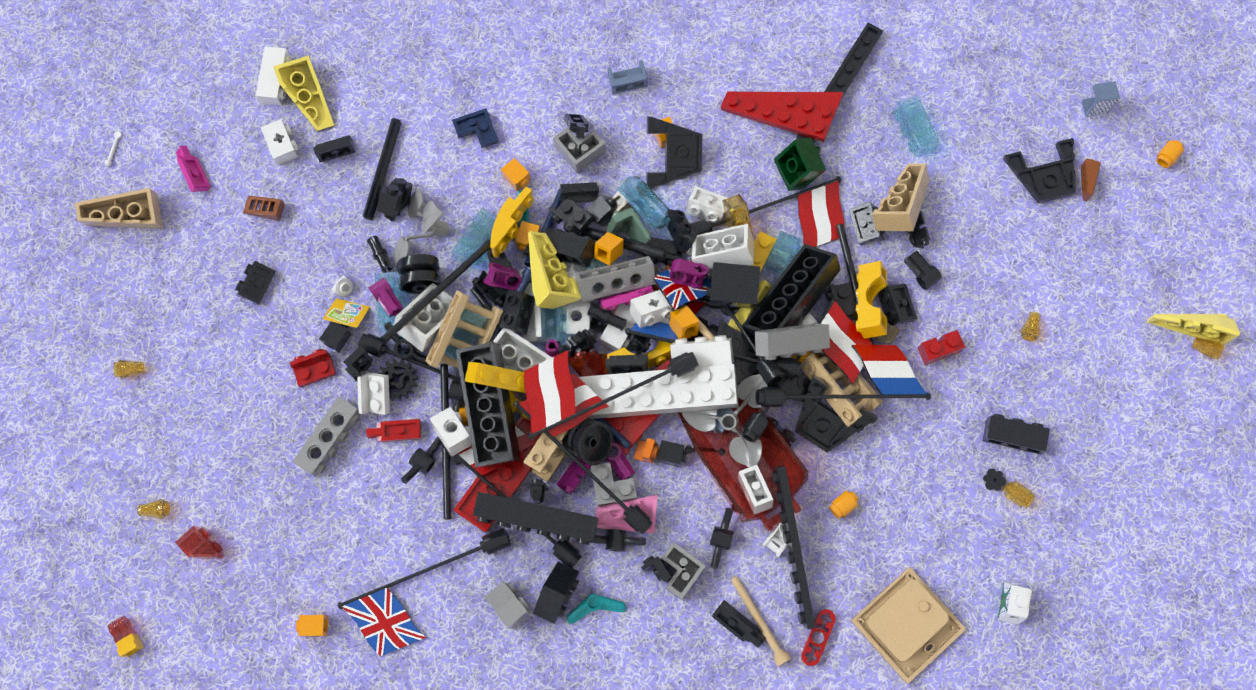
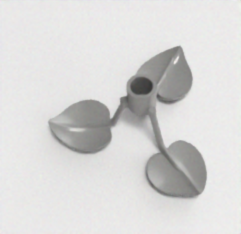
[394,187,449,267]
[682,374,768,467]

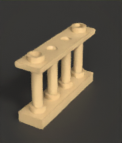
[425,290,503,369]
[801,352,883,427]
[523,430,569,483]

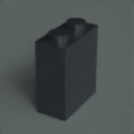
[706,262,760,309]

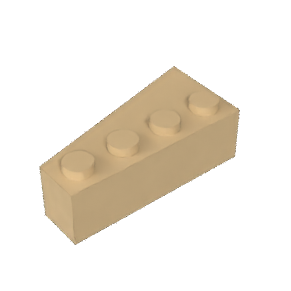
[872,163,930,231]
[75,188,163,229]

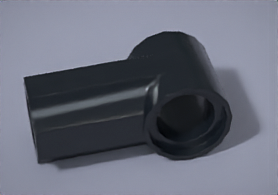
[904,251,942,290]

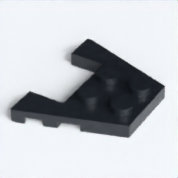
[646,116,703,190]
[1003,138,1076,204]
[795,375,878,453]

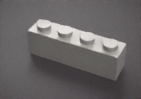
[755,323,830,360]

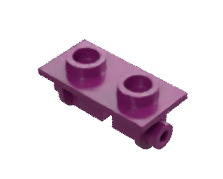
[556,461,591,495]

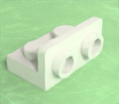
[685,186,730,223]
[357,372,390,415]

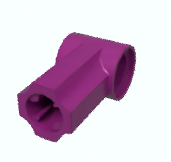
[368,277,404,317]
[606,443,636,481]

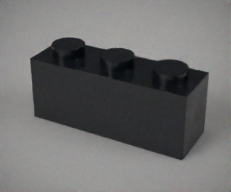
[545,228,595,268]
[982,414,1050,455]

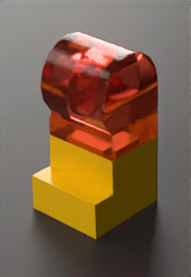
[108,616,144,657]

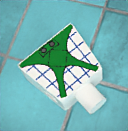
[998,582,1032,625]

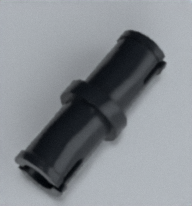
[367,236,393,273]
[587,304,627,331]

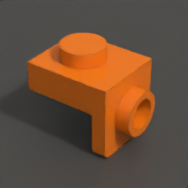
[634,438,659,464]

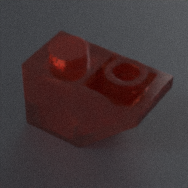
[568,351,608,377]
[175,525,225,559]

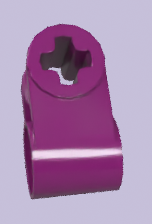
[670,259,708,289]
[483,263,522,290]

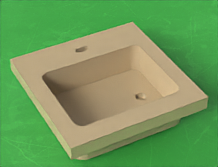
[850,567,966,684]

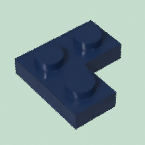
[452,108,499,148]

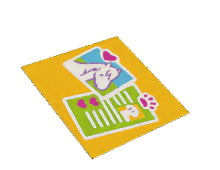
[323,298,370,328]

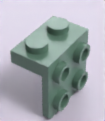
[605,207,651,254]

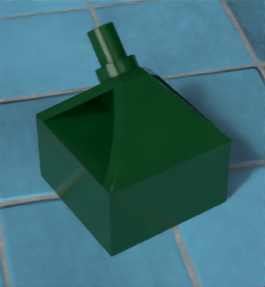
[773,138,826,191]

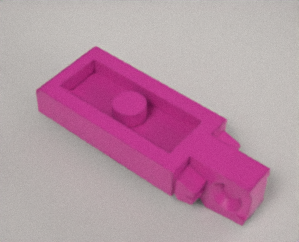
[176,146,211,192]
[600,285,653,310]

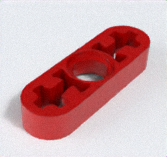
[801,609,836,666]

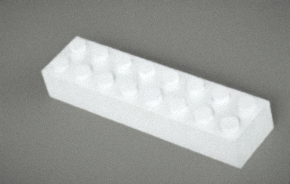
[579,364,739,419]

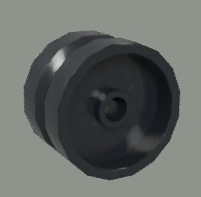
[397,254,441,294]
[562,418,613,465]

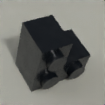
[533,561,580,624]

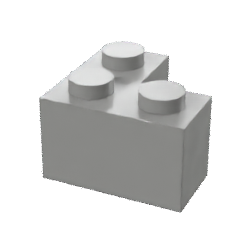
[553,127,606,173]
[591,462,637,506]
[661,542,706,600]
[484,581,530,629]

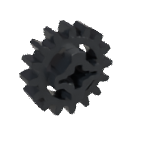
[559,329,598,365]
[377,359,419,401]

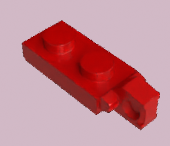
[366,419,421,442]

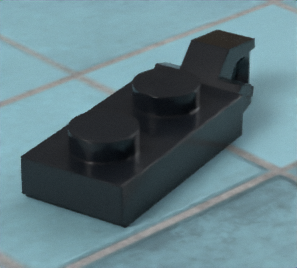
[564,113,589,138]
[712,600,766,648]

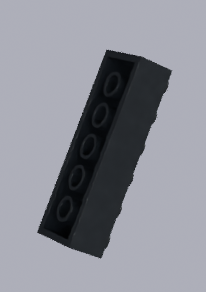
[742,244,841,341]
[456,342,521,468]
[472,492,599,545]

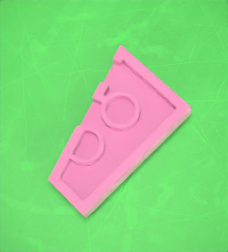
[596,495,658,533]

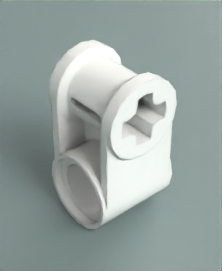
[762,522,797,557]

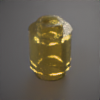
[1003,480,1035,508]

